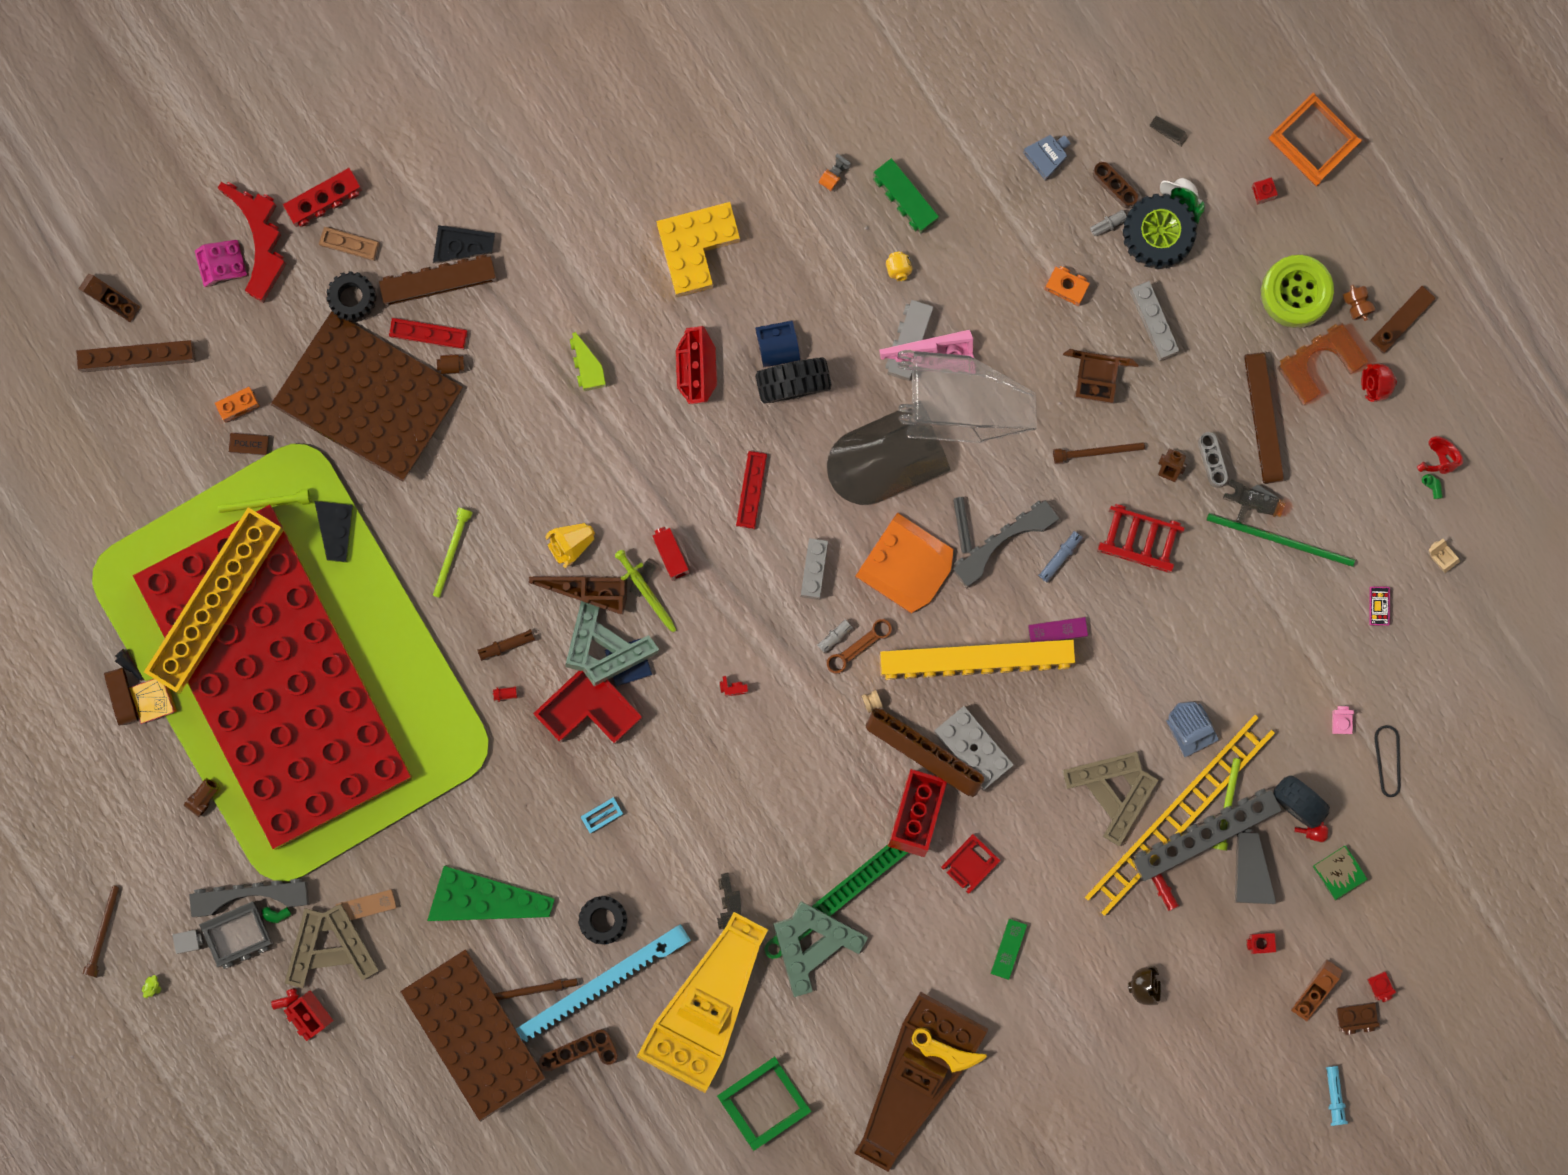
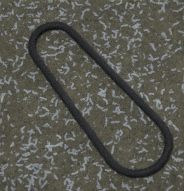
[1374,725,1400,797]

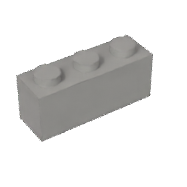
[801,538,828,600]

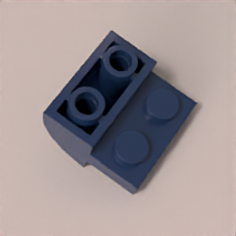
[755,320,800,367]

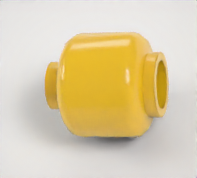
[886,252,912,281]

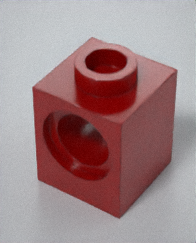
[1251,177,1278,205]
[1247,933,1276,954]

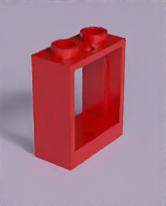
[652,527,689,581]

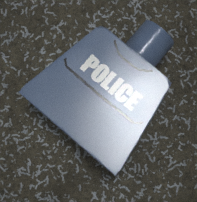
[1023,135,1071,181]

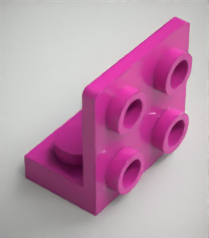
[195,240,247,287]

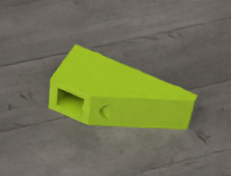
[570,332,606,391]

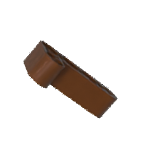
[539,1029,618,1071]

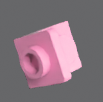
[1332,706,1354,734]

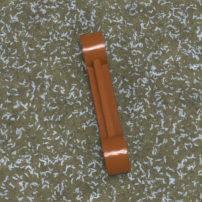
[827,619,892,674]

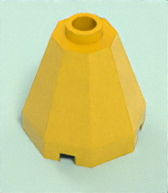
[545,523,595,568]

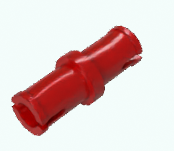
[1151,873,1179,911]

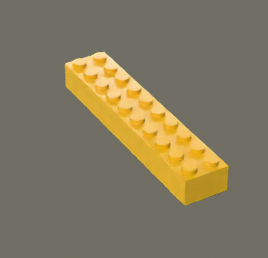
[144,507,283,694]
[879,640,1075,680]

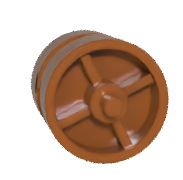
[1343,285,1376,321]

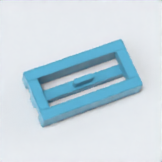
[581,797,623,834]

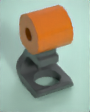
[818,153,852,191]

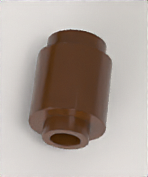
[437,354,464,374]

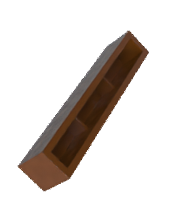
[379,255,497,306]
[76,340,196,373]

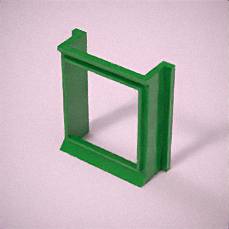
[717,1056,812,1151]

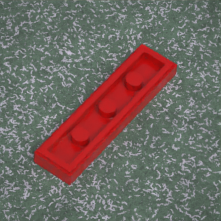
[389,318,467,350]
[736,451,767,530]

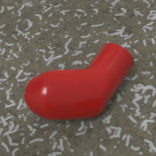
[271,988,299,1010]

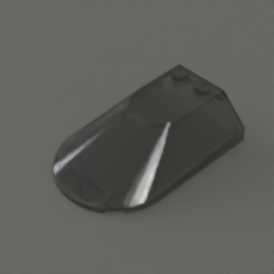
[827,401,951,505]

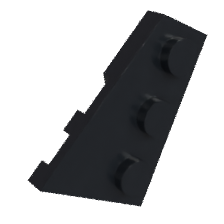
[433,225,495,264]

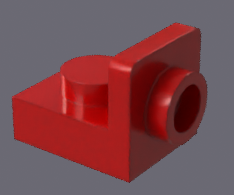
[719,676,748,697]
[1367,971,1396,1002]

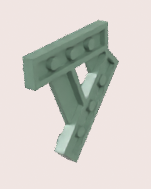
[565,601,659,686]
[773,901,868,997]

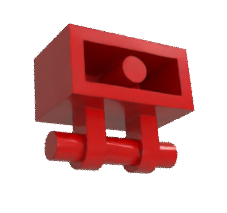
[283,990,334,1041]

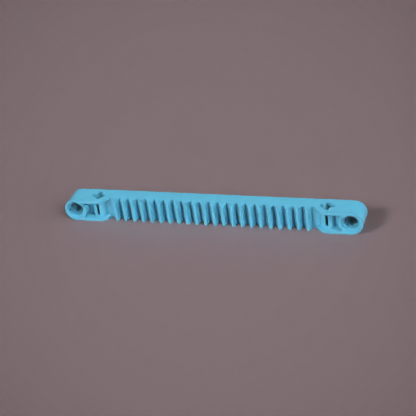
[516,924,691,1042]

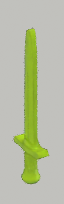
[615,550,676,632]

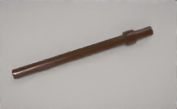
[493,978,578,1000]

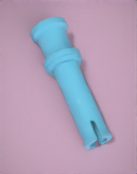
[1326,1066,1348,1126]

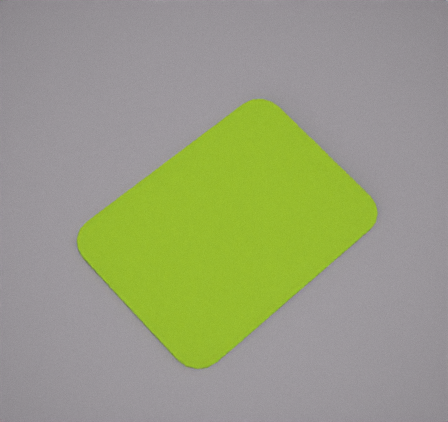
[92,444,489,881]

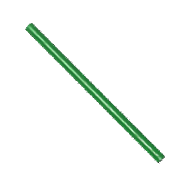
[1207,513,1355,567]

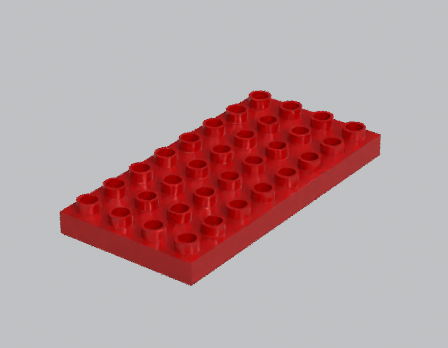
[133,505,412,850]

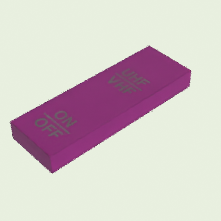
[1028,617,1088,642]

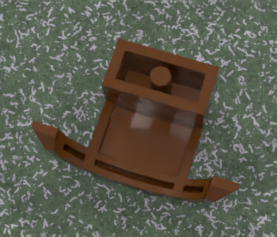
[1063,349,1139,404]

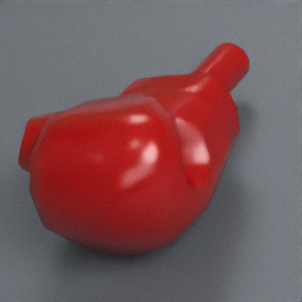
[1294,822,1329,843]

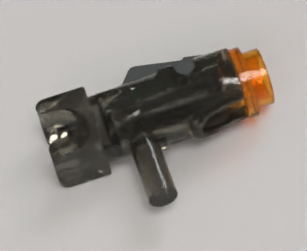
[1223,480,1286,524]

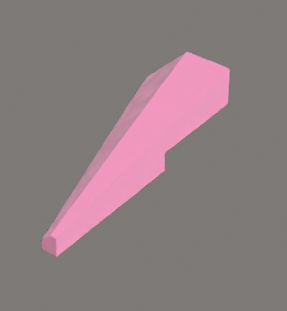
[879,330,974,373]

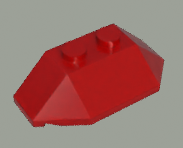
[676,326,717,404]

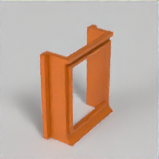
[1268,93,1362,186]

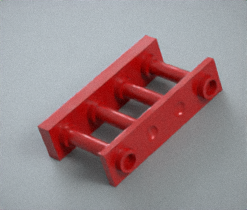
[1097,504,1185,573]

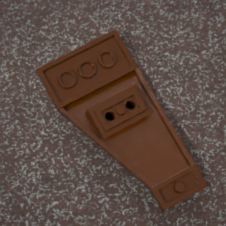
[855,991,988,1172]

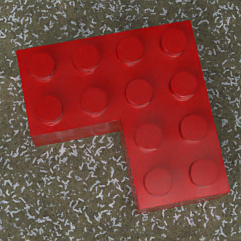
[533,671,643,744]

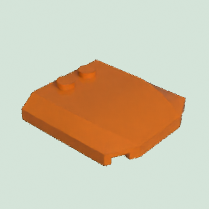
[855,513,953,614]

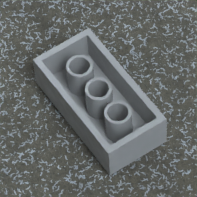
[934,706,1013,790]

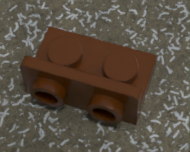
[1336,1003,1380,1035]

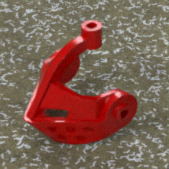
[1417,436,1463,474]

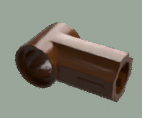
[184,778,219,818]

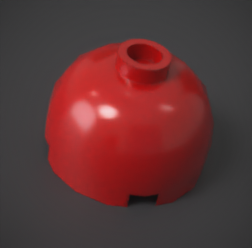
[1361,364,1397,402]

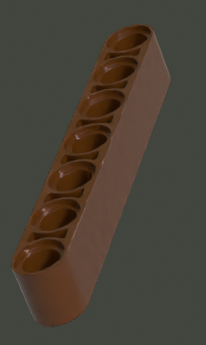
[1244,352,1283,484]
[865,708,984,797]

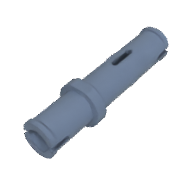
[1038,531,1083,583]

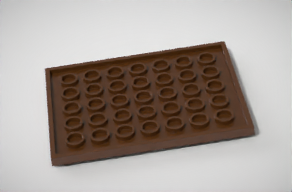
[271,311,463,482]

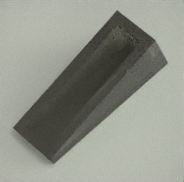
[1150,116,1188,147]
[630,558,659,597]

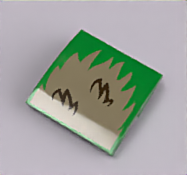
[1313,846,1368,901]

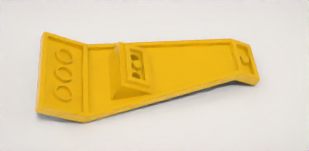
[637,912,768,1093]

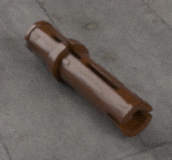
[477,629,535,661]

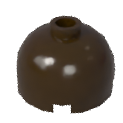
[1128,966,1161,1005]

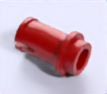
[493,686,517,702]

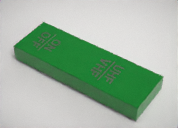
[990,919,1027,980]

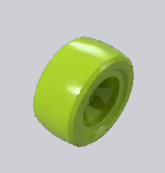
[1261,255,1334,328]

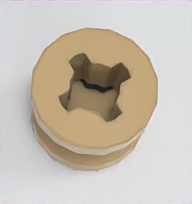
[861,690,883,713]

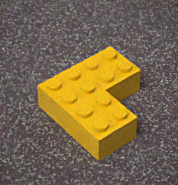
[656,202,740,298]

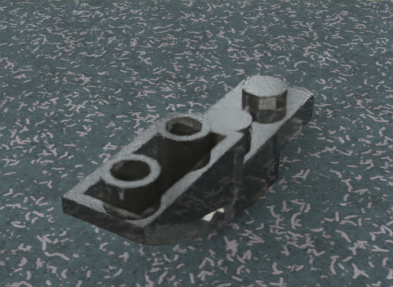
[717,873,741,930]

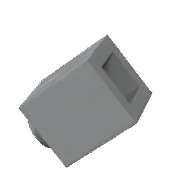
[172,930,203,954]

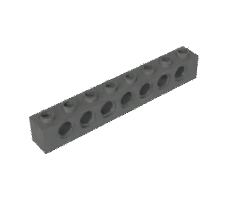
[1132,788,1282,881]

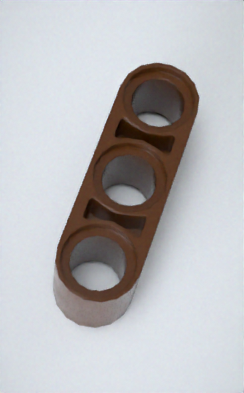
[1093,162,1138,209]
[104,667,138,726]

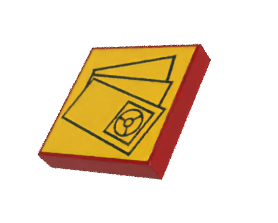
[129,679,177,724]

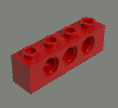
[283,168,362,227]

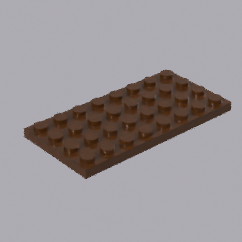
[400,949,546,1122]

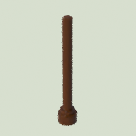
[1053,442,1145,464]
[82,885,119,978]

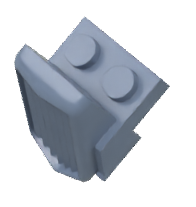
[1166,702,1219,757]

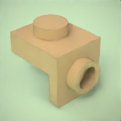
[1429,539,1460,573]

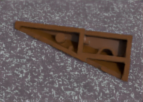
[529,577,628,615]

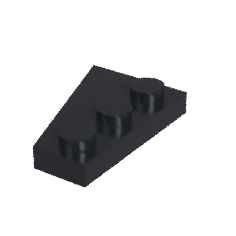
[314,501,353,563]

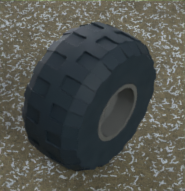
[1274,775,1330,828]

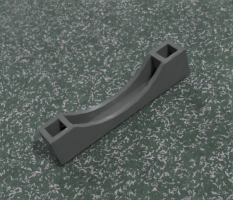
[953,500,1059,588]
[189,878,309,917]

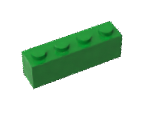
[873,158,939,234]

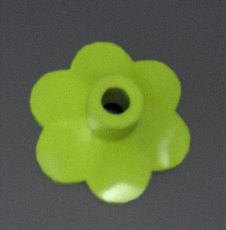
[142,975,161,998]

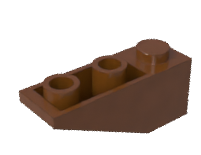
[78,273,140,322]

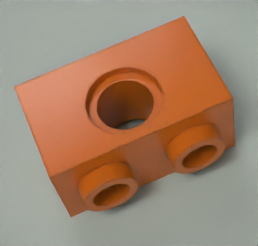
[1044,266,1090,306]
[215,387,260,423]

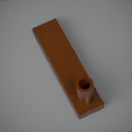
[1370,286,1436,354]

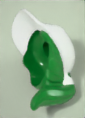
[1160,178,1205,224]

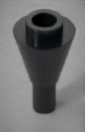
[114,648,143,681]

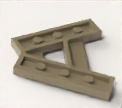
[1062,752,1158,846]
[284,904,379,988]

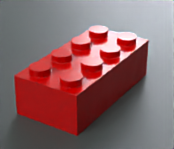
[888,769,947,857]

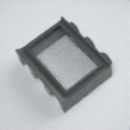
[199,901,273,969]

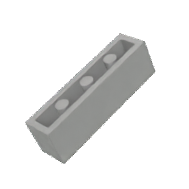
[1130,281,1179,361]
[885,300,933,381]

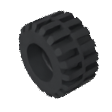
[326,271,376,322]
[578,896,628,945]

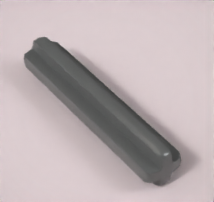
[953,497,972,554]

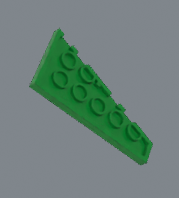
[427,866,555,921]

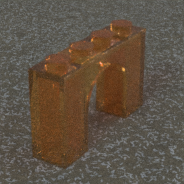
[1277,324,1368,405]

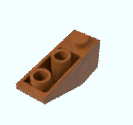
[1291,960,1343,1021]

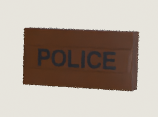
[228,433,269,456]

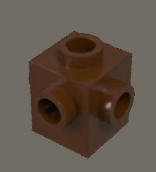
[1158,448,1187,482]

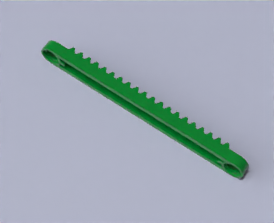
[764,845,908,959]

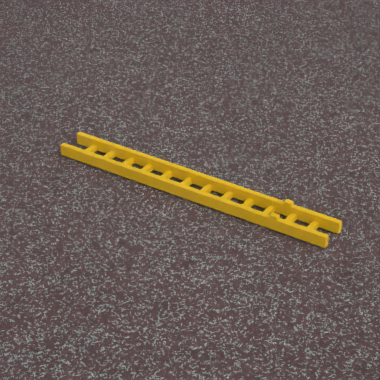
[1084,715,1275,916]

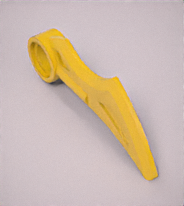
[912,1027,987,1072]

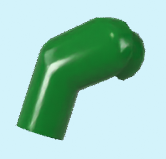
[1422,474,1443,499]
[262,907,292,923]

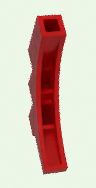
[218,182,286,303]

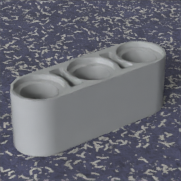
[1198,432,1228,488]

